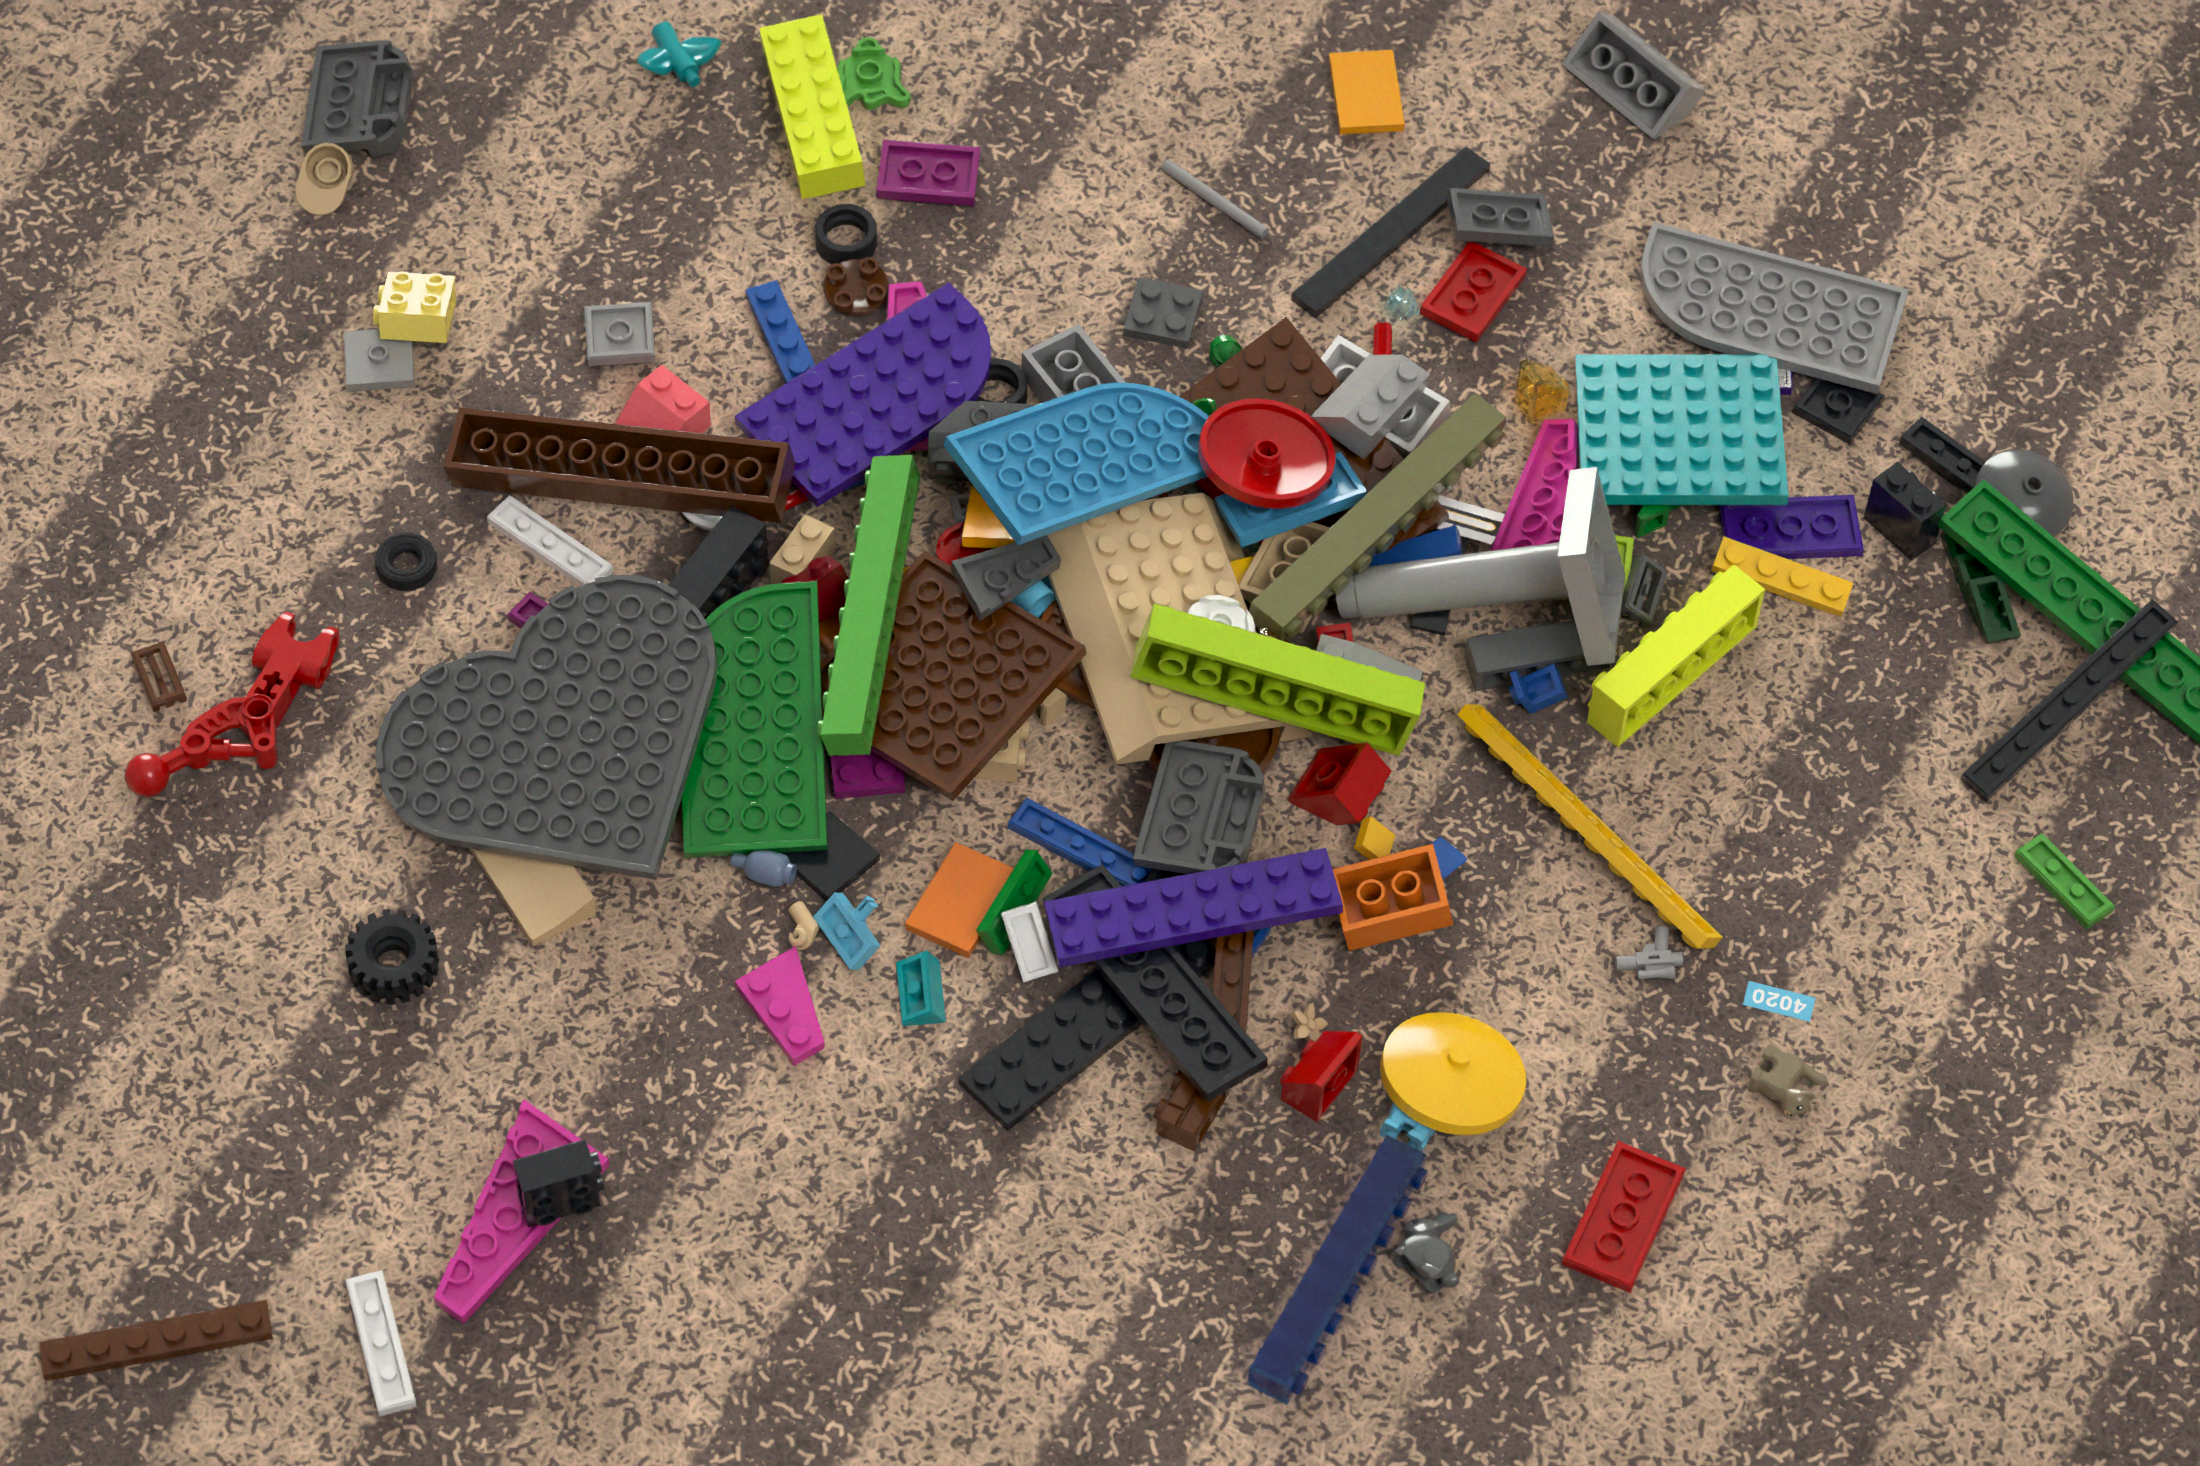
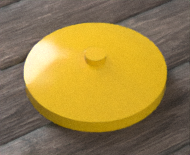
[1380,1012,1526,1135]

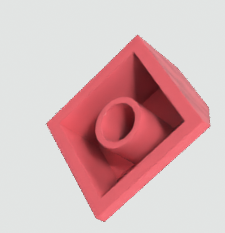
[615,365,711,433]

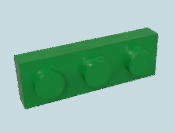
[976,849,1053,955]

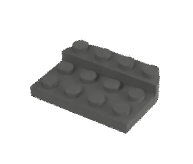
[301,40,414,157]
[1133,740,1265,874]

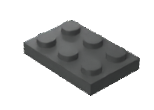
[1447,188,1554,247]

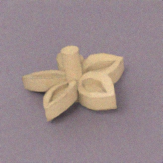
[1291,1002,1328,1042]

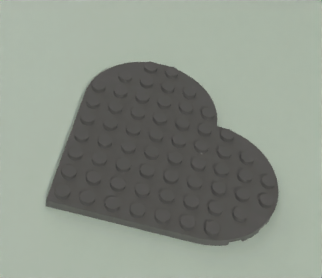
[376,575,718,880]

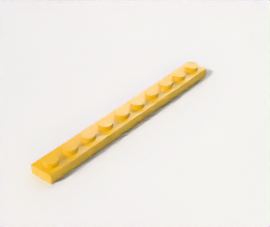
[1457,704,1723,949]

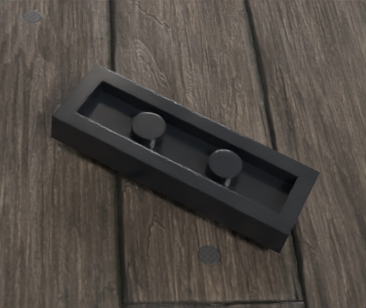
[1899,416,1986,493]

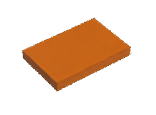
[905,842,1014,958]

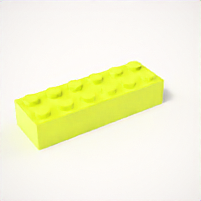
[759,14,866,199]
[1587,565,1765,747]

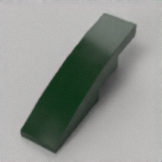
[1940,531,2021,644]

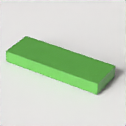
[2014,833,2115,930]

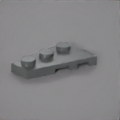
[951,535,1061,621]

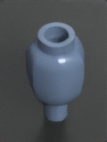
[730,850,797,887]

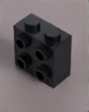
[1863,462,1946,561]
[513,1139,604,1227]

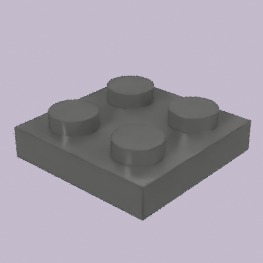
[1123,277,1203,349]

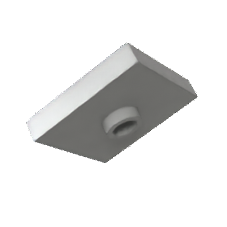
[584,302,656,367]
[344,329,415,392]

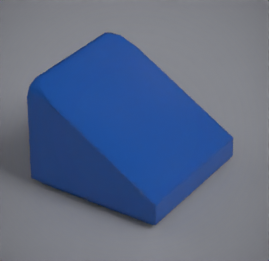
[1431,836,1468,880]

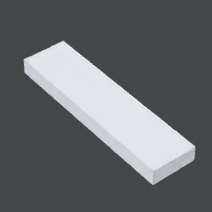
[487,495,614,586]
[345,1270,417,1416]

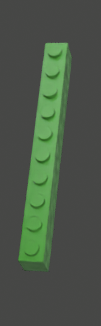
[817,455,921,756]

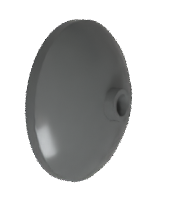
[1974,449,2074,537]

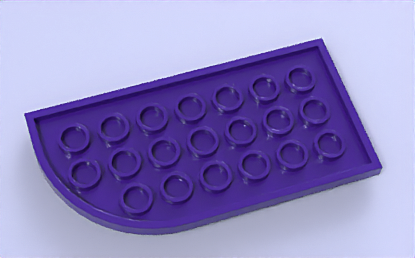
[735,282,992,507]

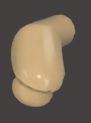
[788,901,819,950]

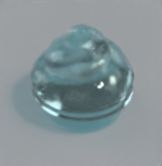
[1384,285,1420,319]

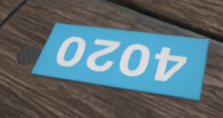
[1743,981,1816,1022]

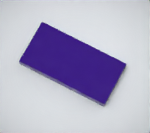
[1718,495,1864,559]

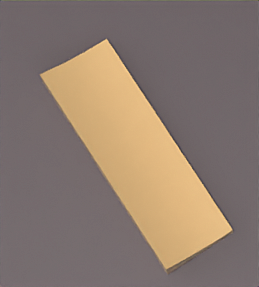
[469,848,596,947]

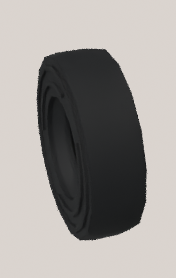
[375,532,437,591]

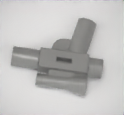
[1615,926,1683,980]

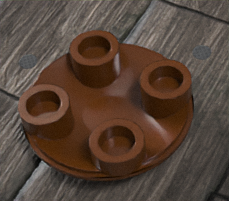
[823,257,889,316]

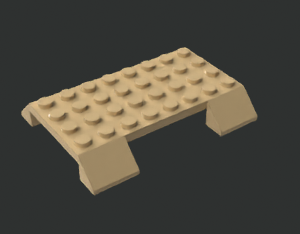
[1048,493,1313,765]

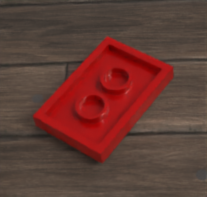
[1419,242,1527,343]

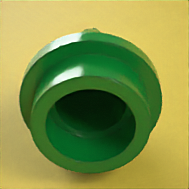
[1209,335,1242,367]

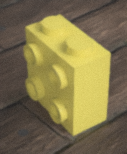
[373,272,456,343]

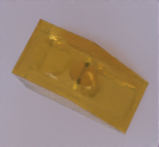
[1514,359,1570,425]

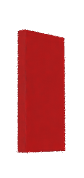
[1561,1141,1686,1293]

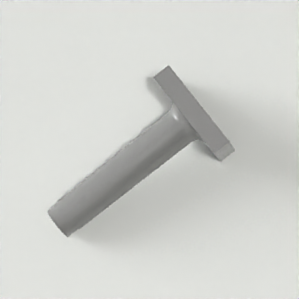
[1336,467,1625,666]

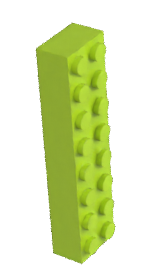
[1130,603,1425,756]

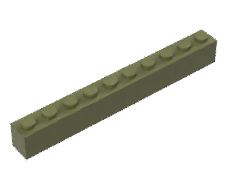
[1249,393,1507,641]

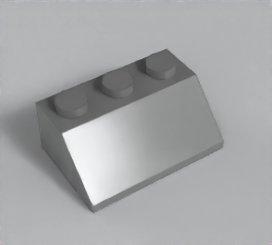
[1311,355,1430,459]

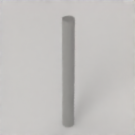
[1161,159,1269,239]

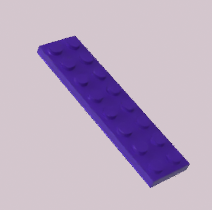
[1044,848,1343,967]

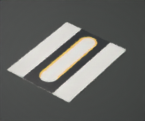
[1436,495,1505,545]

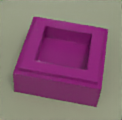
[507,592,548,629]

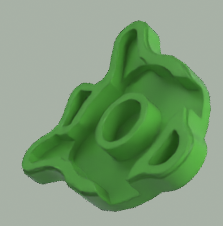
[837,37,911,110]

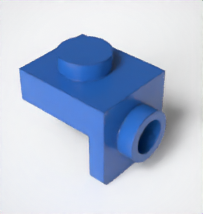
[1509,663,1568,714]

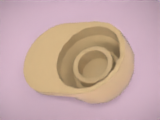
[295,143,354,215]

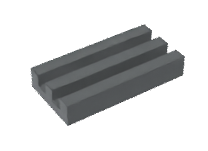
[1621,553,1668,628]

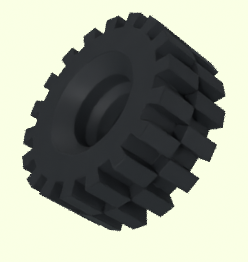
[345,909,439,1005]

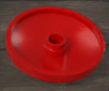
[1198,399,1336,509]

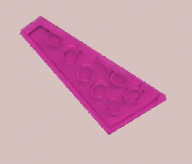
[1490,419,1579,551]
[434,1099,610,1324]

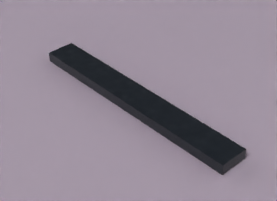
[1291,146,1490,318]
[1960,599,2178,802]

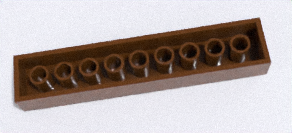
[443,407,796,523]

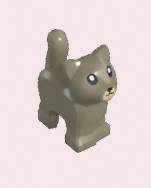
[1748,1044,1827,1117]

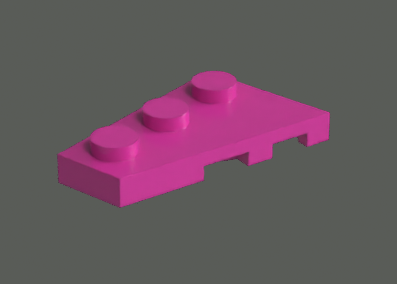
[735,946,825,1066]

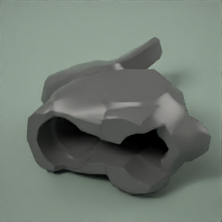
[1391,1212,1460,1294]

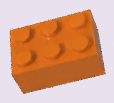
[1332,844,1453,951]

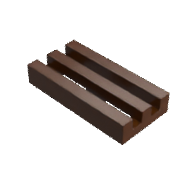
[130,641,187,712]

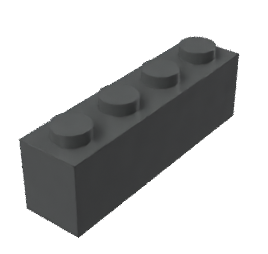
[1464,619,1610,691]

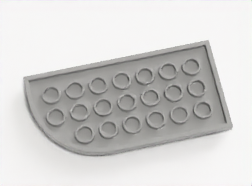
[1640,222,1909,394]

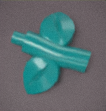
[637,21,722,87]

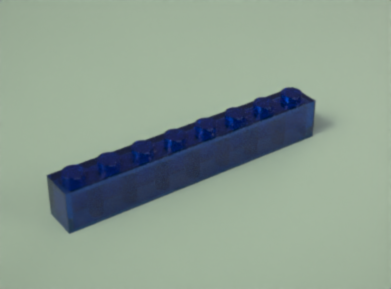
[1247,1135,1428,1405]

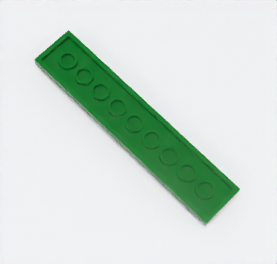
[1938,479,2200,744]

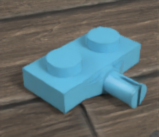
[813,892,881,970]

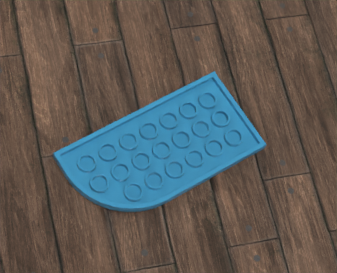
[943,383,1209,545]

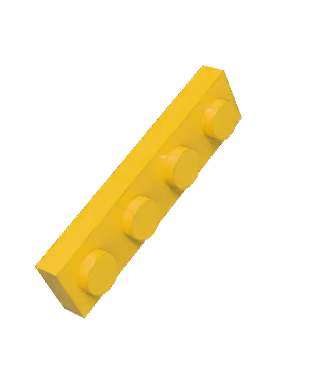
[1711,537,1853,617]

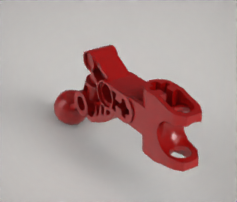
[124,611,340,798]

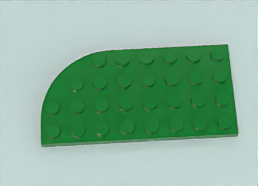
[682,581,828,858]

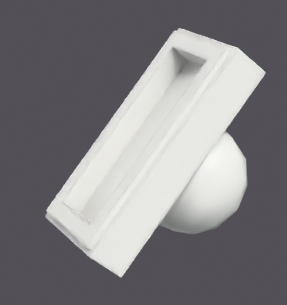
[1002,902,1058,982]

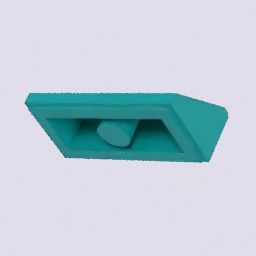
[896,950,946,1026]

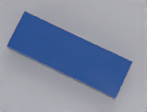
[1369,525,1462,566]

